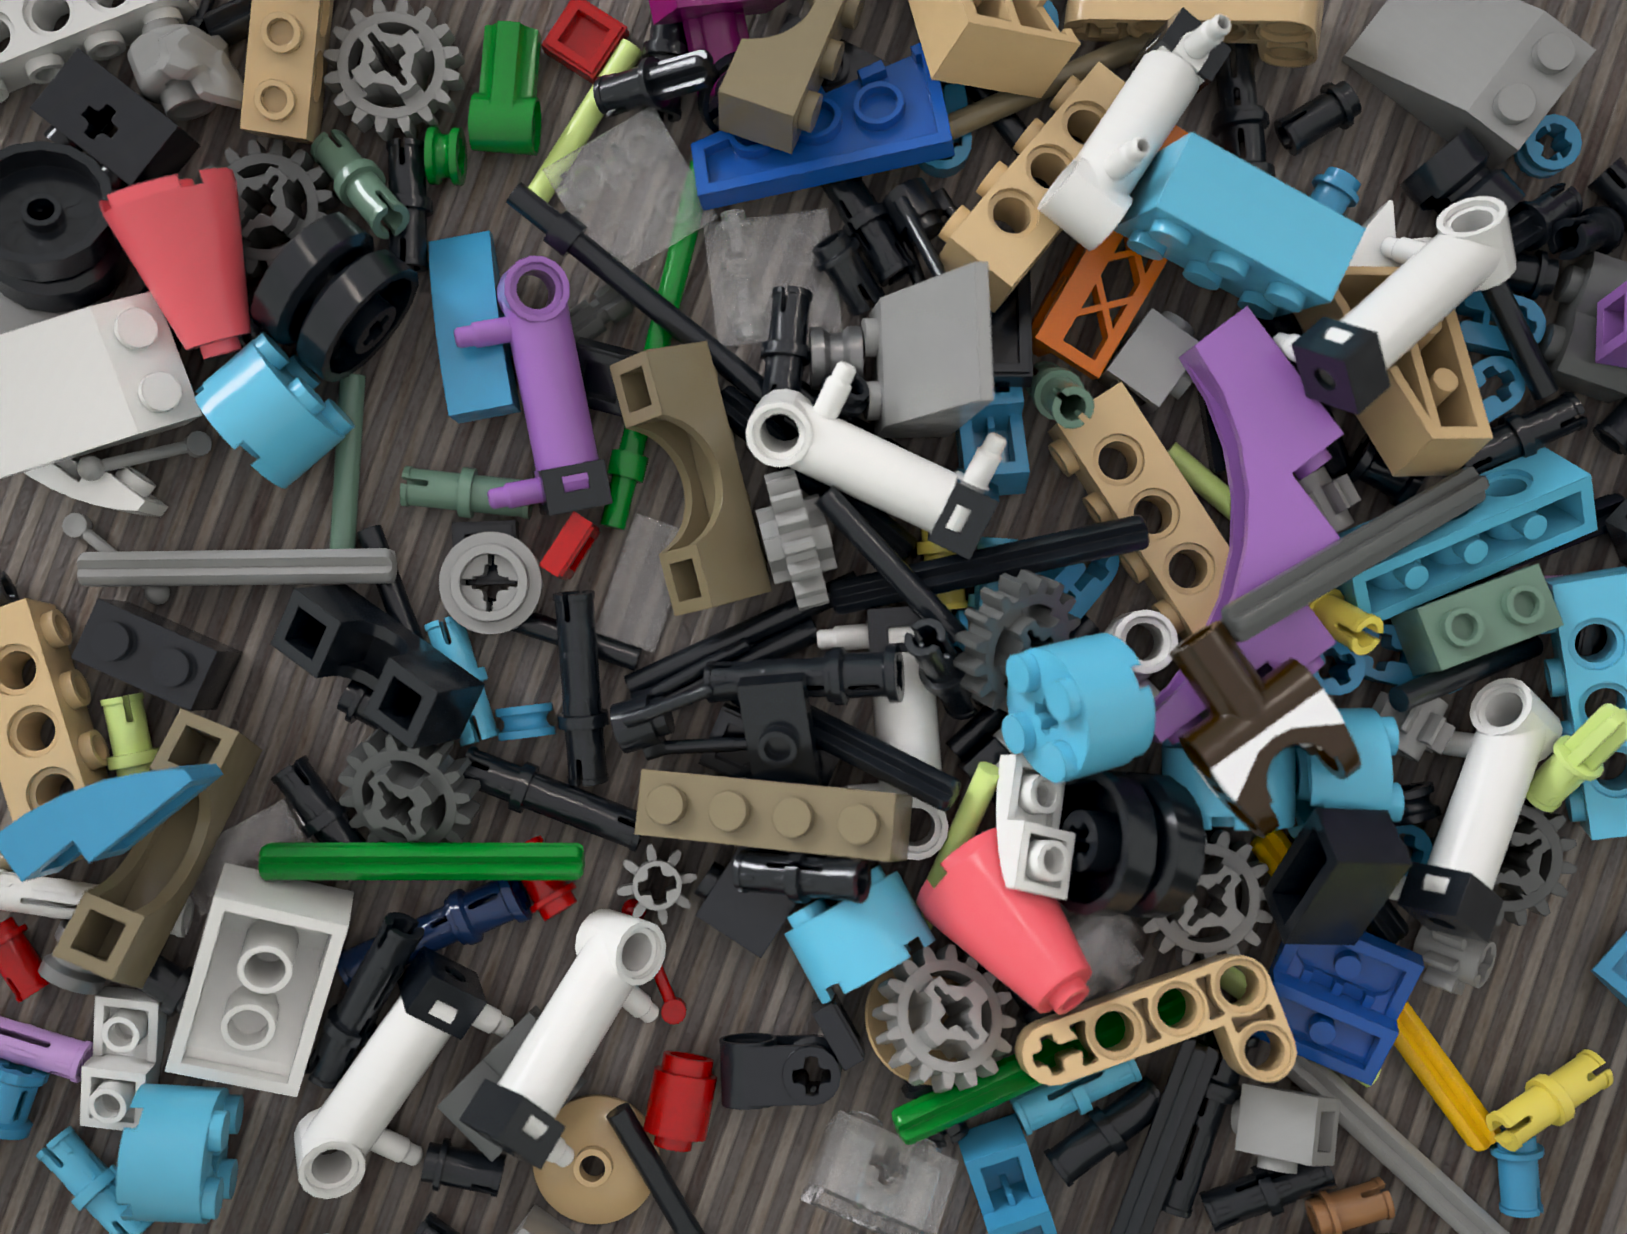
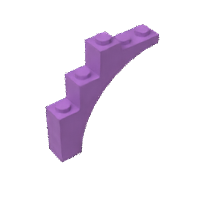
[1152,306,1344,744]

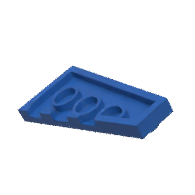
[691,43,955,211]

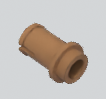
[1305,1176,1395,1234]

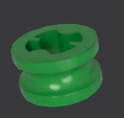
[424,126,467,186]

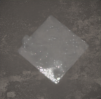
[543,106,718,270]
[703,208,843,347]

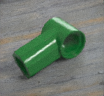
[468,21,542,156]

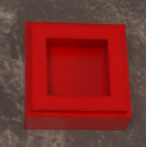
[541,0,630,84]
[539,511,601,581]

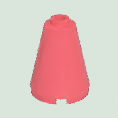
[99,168,251,360]
[916,827,1092,1015]

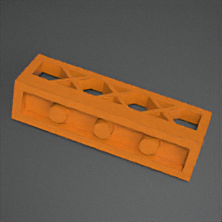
[1032,125,1189,380]

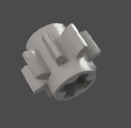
[1296,466,1361,533]
[1372,691,1456,762]
[617,843,697,925]
[1413,925,1496,996]

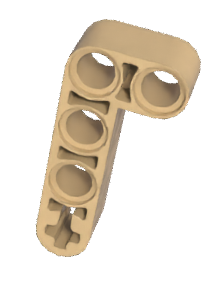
[1064,0,1325,68]
[1014,954,1297,1086]

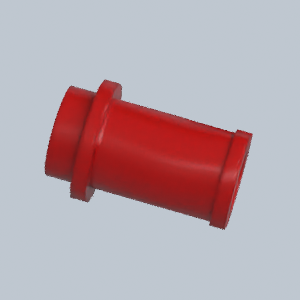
[520,835,578,922]
[0,916,50,1003]

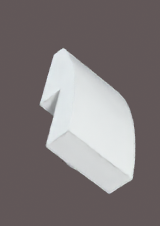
[24,457,168,517]
[996,754,1076,900]
[80,986,167,1131]

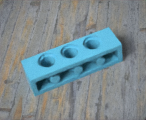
[1336,447,1598,630]
[1541,566,1627,840]

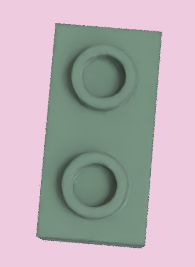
[1390,563,1564,676]

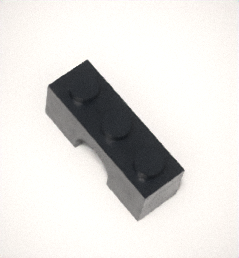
[270,584,485,750]

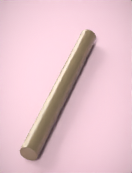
[947,33,1153,140]

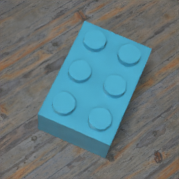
[1114,132,1366,320]

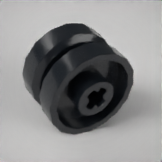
[0,141,130,313]
[250,212,419,382]
[1058,770,1206,918]

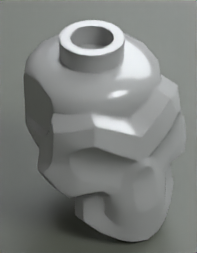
[127,17,244,121]

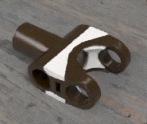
[1169,620,1361,838]

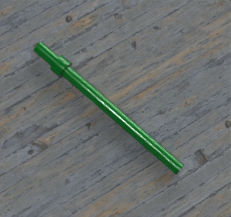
[600,160,704,531]

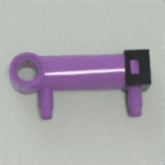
[454,256,613,516]

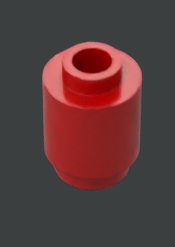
[643,1051,717,1152]

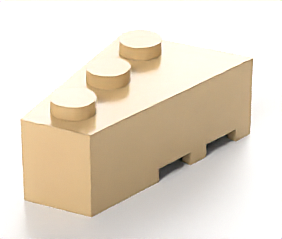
[908,0,1081,98]
[1293,266,1493,477]

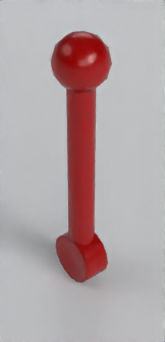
[621,898,687,1025]

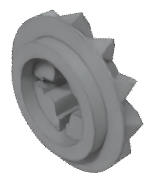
[439,532,544,635]

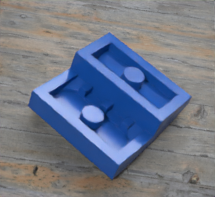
[1251,932,1425,1086]

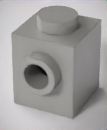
[1097,308,1199,417]
[1231,1083,1341,1174]

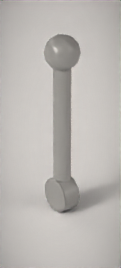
[77,431,212,481]
[62,513,171,605]

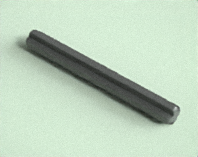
[1220,466,1490,642]

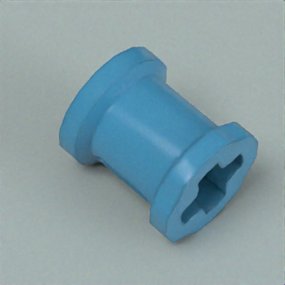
[1313,641,1366,696]
[0,1059,50,1140]

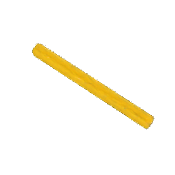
[1250,829,1501,1152]

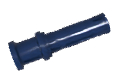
[337,880,533,988]

